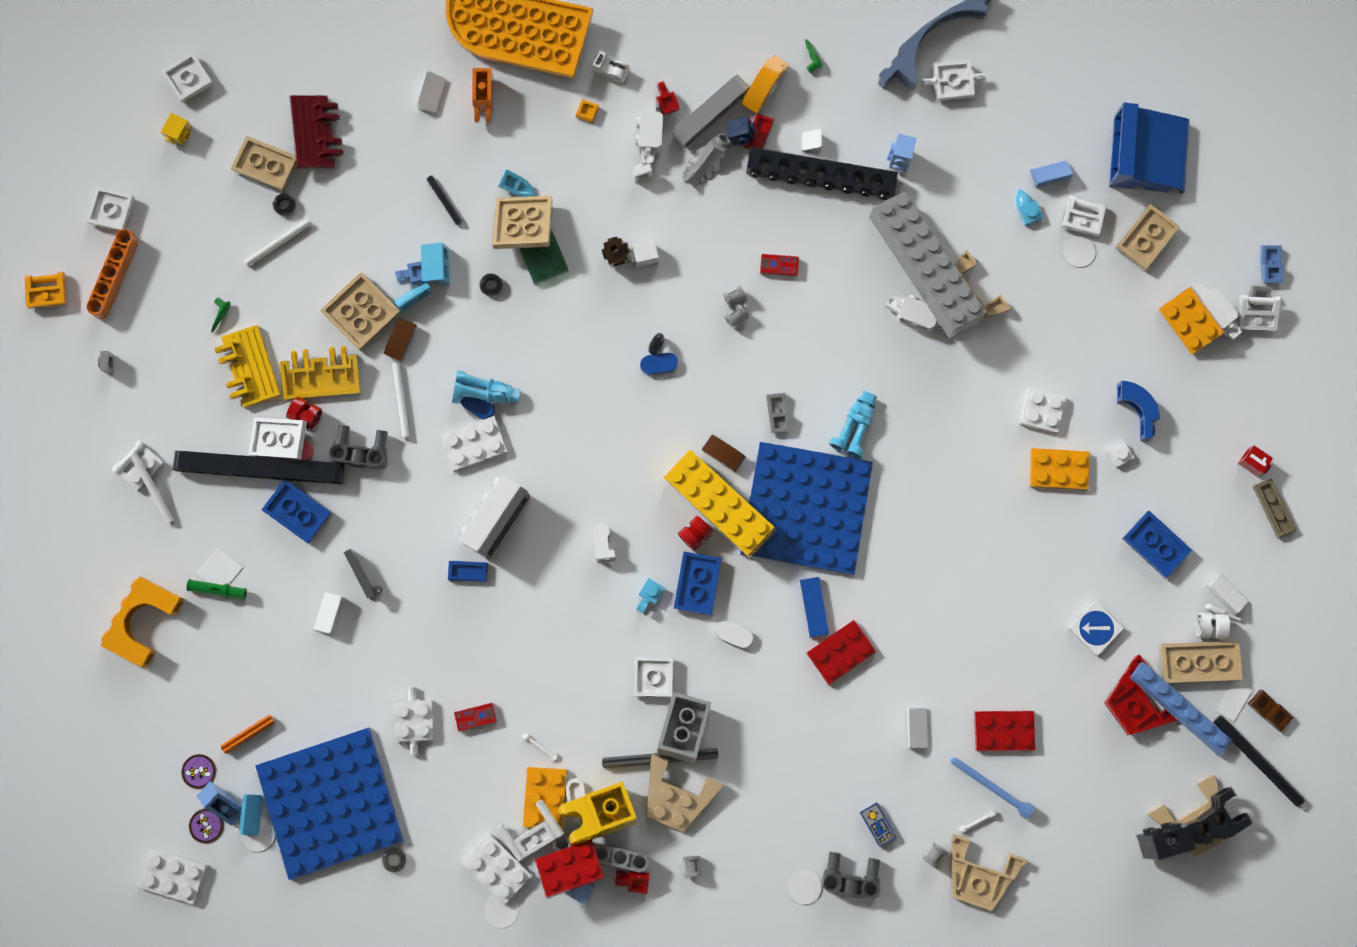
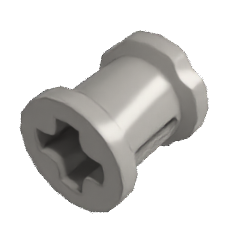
[723,286,747,309]
[724,305,749,329]
[922,842,948,869]
[683,855,702,878]

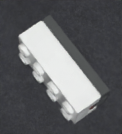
[458,474,531,561]

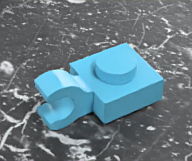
[636,578,665,614]

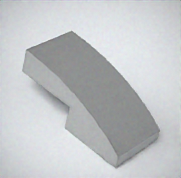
[766,392,790,433]

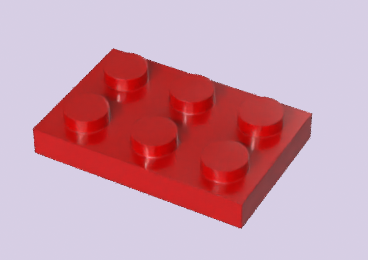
[806,620,876,685]
[974,711,1036,751]
[535,839,605,899]

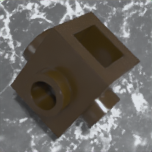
[602,237,630,267]

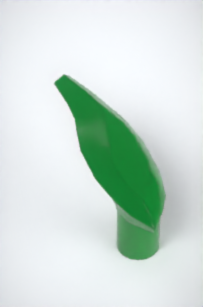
[805,39,822,74]
[211,297,231,333]

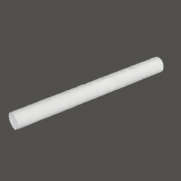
[244,219,311,267]
[392,363,410,438]
[130,453,174,524]

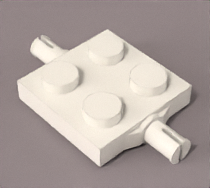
[922,60,986,101]
[392,687,434,755]

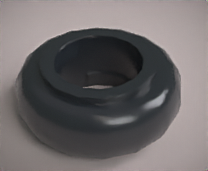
[273,193,296,216]
[479,273,503,296]
[648,333,664,355]

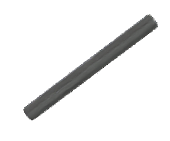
[602,748,719,768]

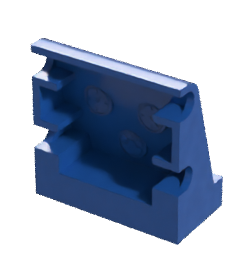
[1109,102,1190,194]

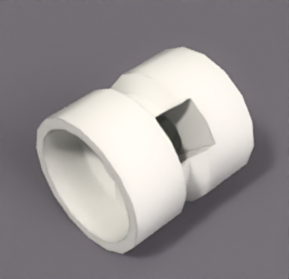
[1195,612,1230,640]

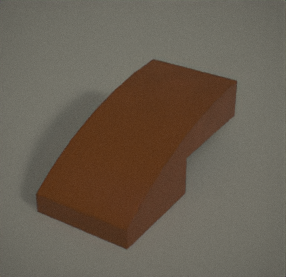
[383,317,417,361]
[701,434,746,472]
[1247,690,1294,732]

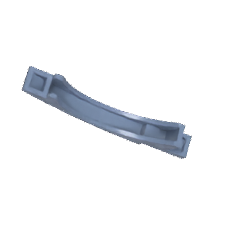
[878,0,991,91]

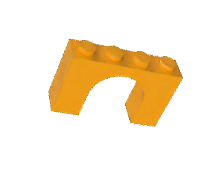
[100,576,185,668]

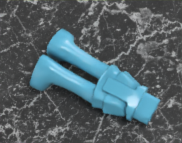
[452,370,520,404]
[829,391,877,459]

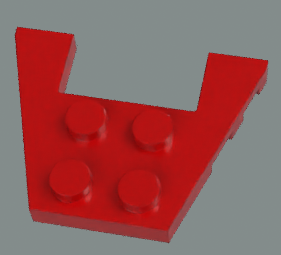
[1104,654,1177,736]

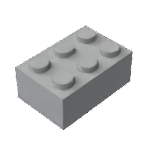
[657,692,711,764]

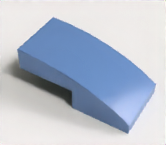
[1260,245,1284,283]

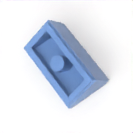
[1030,161,1074,188]

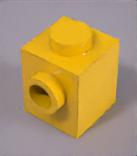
[161,113,192,146]

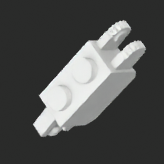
[636,98,663,165]
[1191,282,1242,340]
[885,295,943,332]

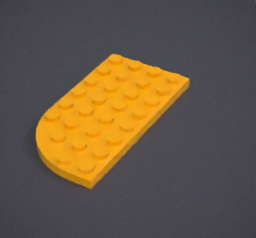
[446,0,594,79]

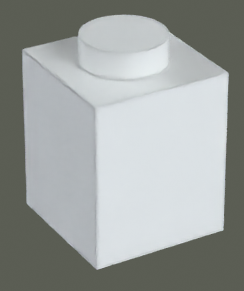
[630,240,659,267]

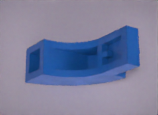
[1117,380,1160,441]

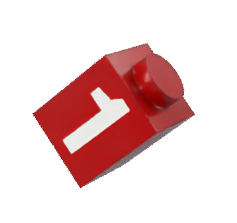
[1237,445,1273,477]

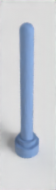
[950,757,1035,820]

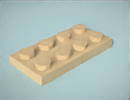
[1159,641,1243,683]

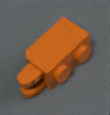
[472,68,493,123]

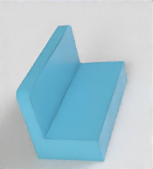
[421,243,450,284]

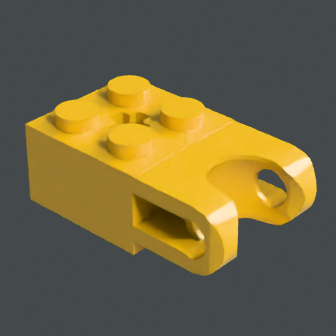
[558,781,637,846]

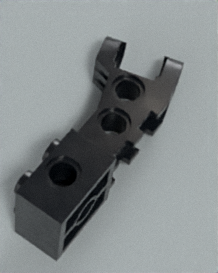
[1137,787,1253,860]

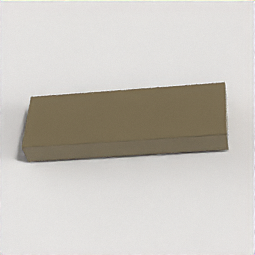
[1252,478,1297,539]

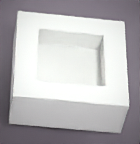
[632,163,652,182]
[1106,441,1134,468]

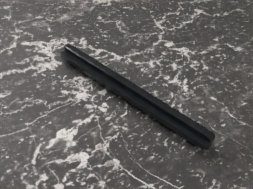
[1213,715,1305,807]

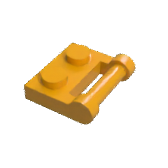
[25,271,67,309]

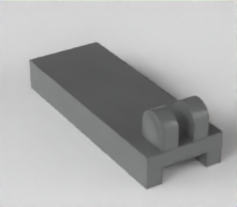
[343,549,382,600]

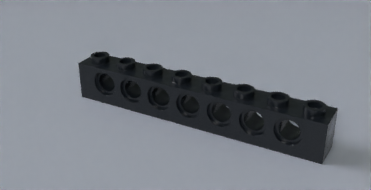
[746,147,898,200]

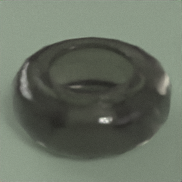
[382,848,406,873]

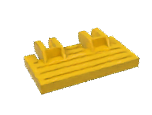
[214,325,281,408]
[280,346,361,399]

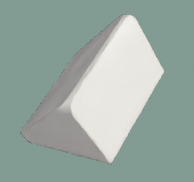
[802,129,822,151]

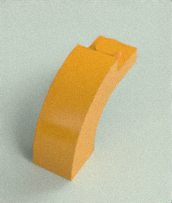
[742,55,790,114]

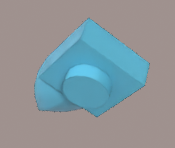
[497,169,536,197]
[1016,189,1044,226]

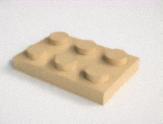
[231,136,296,191]
[1115,204,1180,271]

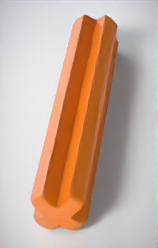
[221,715,275,754]

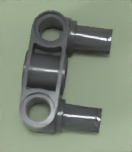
[329,425,388,469]
[821,852,880,899]

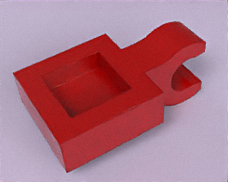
[656,81,680,116]
[614,870,650,894]

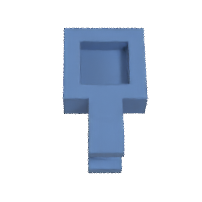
[395,261,423,284]

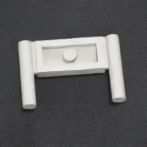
[496,800,564,861]

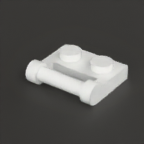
[1062,195,1106,236]
[1237,295,1281,331]
[112,440,165,492]

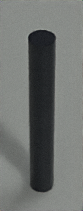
[426,175,462,225]

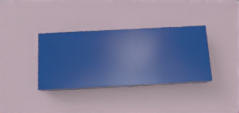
[799,577,829,638]

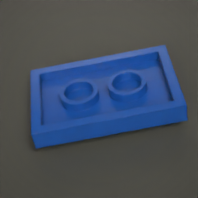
[261,479,332,544]
[1122,510,1192,578]
[673,551,722,616]

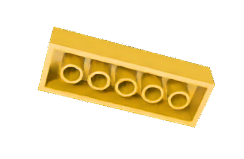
[664,450,776,559]

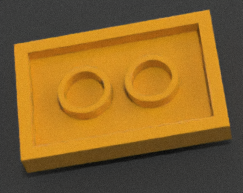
[1158,286,1225,355]
[1030,448,1089,490]
[523,767,567,829]

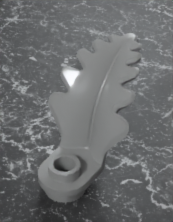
[683,134,731,185]

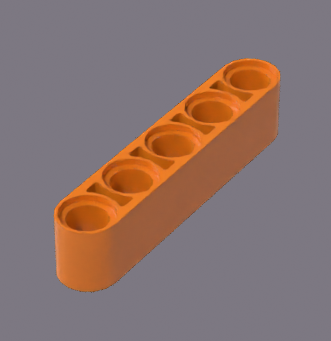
[86,229,138,319]

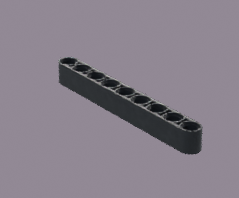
[173,451,345,484]

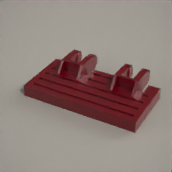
[289,95,344,169]

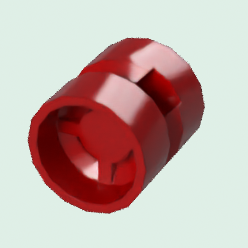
[286,396,322,430]
[677,515,714,551]

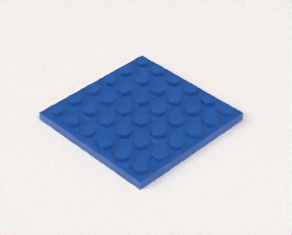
[740,442,873,575]
[255,728,404,880]

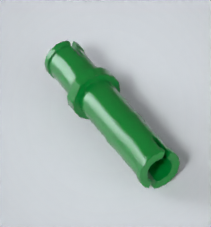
[186,579,247,600]

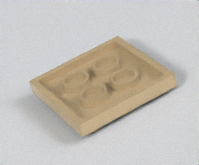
[492,196,553,249]
[320,272,401,351]

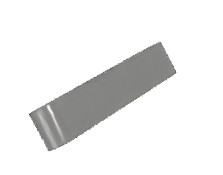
[672,75,750,148]
[554,835,649,872]

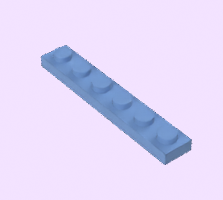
[1130,662,1231,756]

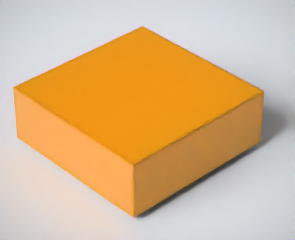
[575,99,599,124]

